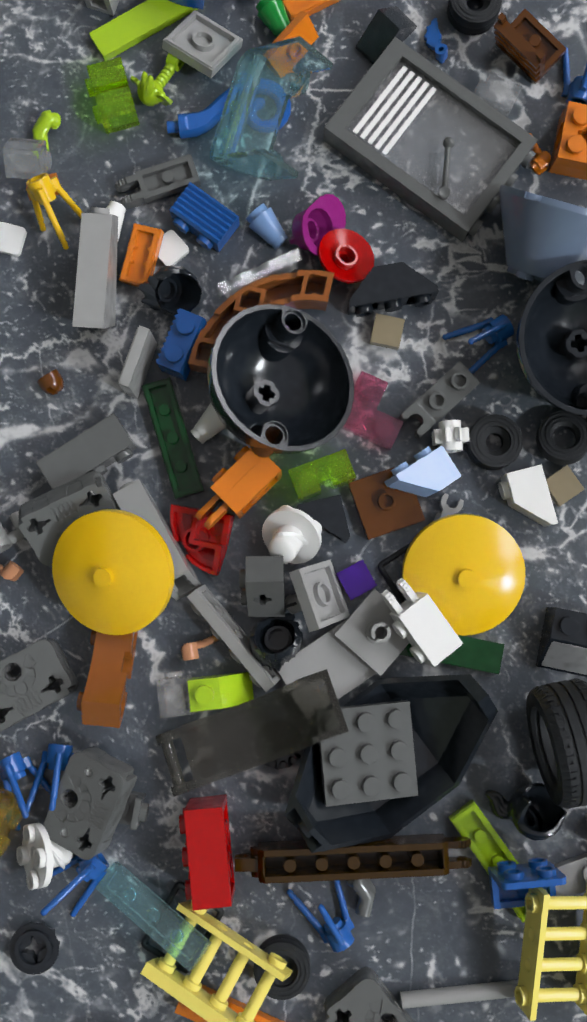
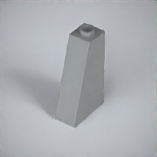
[72,207,118,329]
[112,479,202,601]

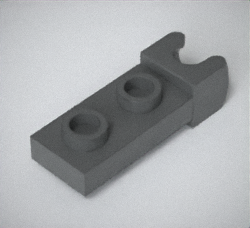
[399,361,480,439]

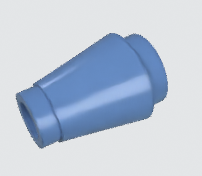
[246,203,288,250]

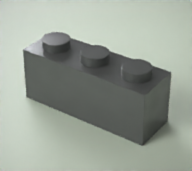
[36,413,137,489]

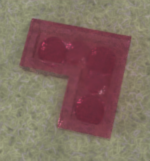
[342,370,403,450]

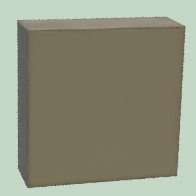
[369,313,405,350]
[546,465,584,507]

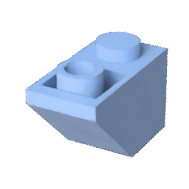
[384,446,461,497]

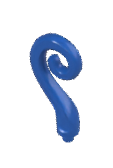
[166,78,291,139]

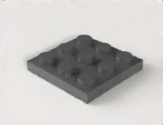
[316,700,418,807]

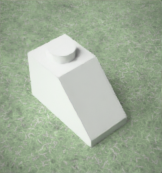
[498,464,558,527]

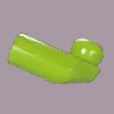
[32,110,61,155]

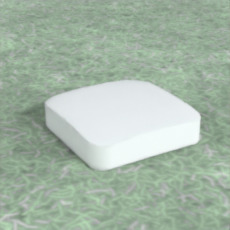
[0,222,27,257]
[158,230,189,266]

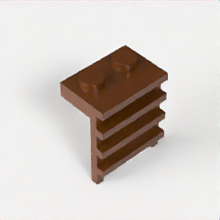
[493,9,567,84]

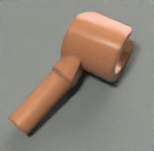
[0,560,24,581]
[181,635,220,661]

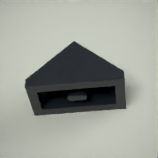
[356,6,417,64]
[295,495,350,543]

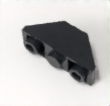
[347,262,439,317]

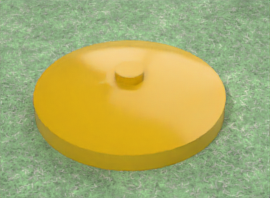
[52,509,174,635]
[402,513,526,636]

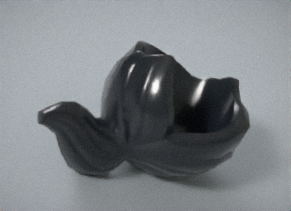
[485,783,567,841]

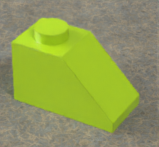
[187,671,254,712]

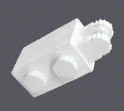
[381,578,463,667]

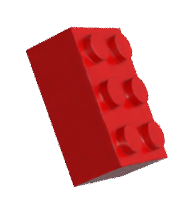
[179,794,235,911]

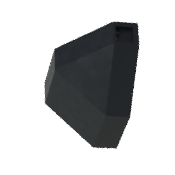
[284,674,498,853]

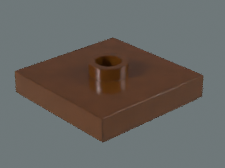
[348,466,425,540]

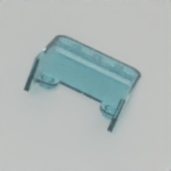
[210,36,333,181]

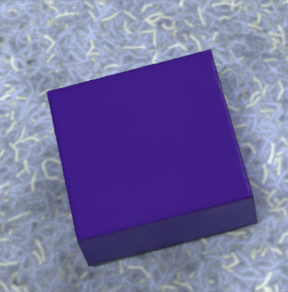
[336,559,377,600]

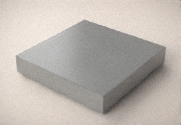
[162,10,243,78]
[118,325,158,399]

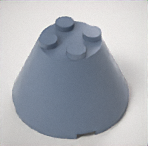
[499,184,587,281]

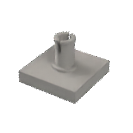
[285,559,350,632]
[334,588,409,676]

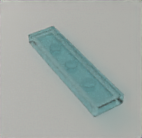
[96,862,212,972]

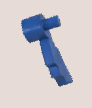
[424,18,448,64]

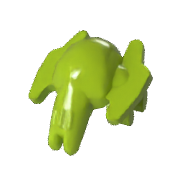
[130,53,185,107]

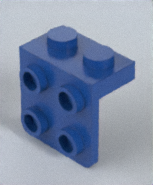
[488,858,567,909]

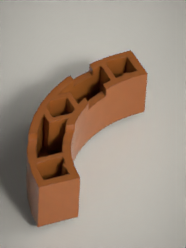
[188,270,334,374]
[77,630,138,728]

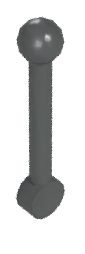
[438,137,455,200]

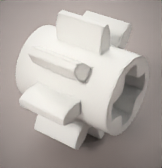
[432,420,470,453]

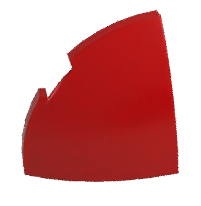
[170,504,235,576]

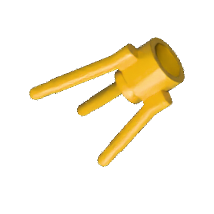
[26,173,83,250]

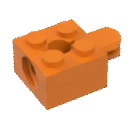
[549,101,587,180]
[195,446,282,529]

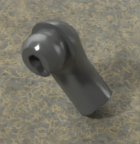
[346,879,376,917]

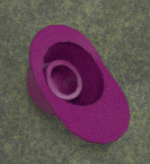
[289,194,346,256]

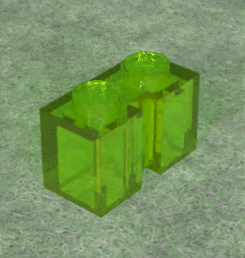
[84,57,140,134]
[288,449,356,502]

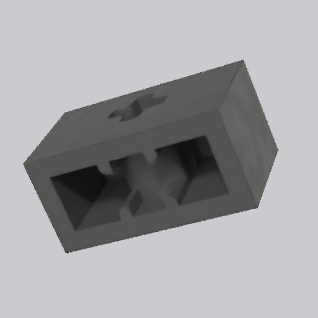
[239,556,285,617]

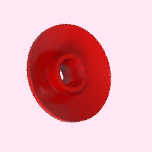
[318,228,374,283]

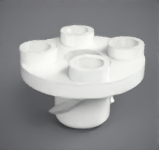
[262,505,322,564]
[16,822,73,890]

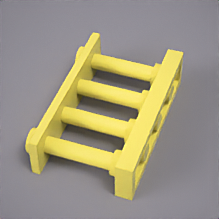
[514,886,587,1021]
[140,900,293,1022]

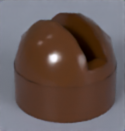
[37,369,64,395]

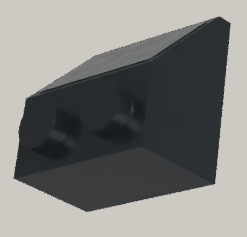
[536,607,587,677]

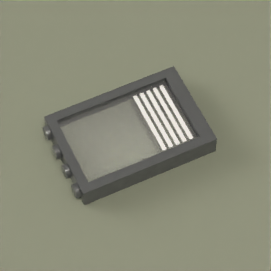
[323,37,538,242]

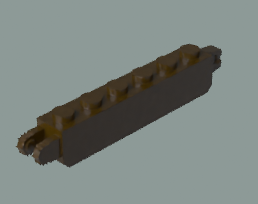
[234,833,472,884]

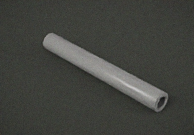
[400,980,518,1009]

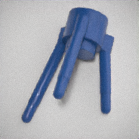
[561,47,587,104]
[442,314,514,374]
[26,743,74,813]
[0,751,51,831]
[40,853,109,917]
[286,880,355,953]

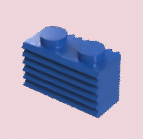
[170,182,240,252]
[155,308,207,381]

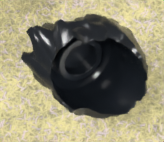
[138,265,202,316]
[249,613,303,671]

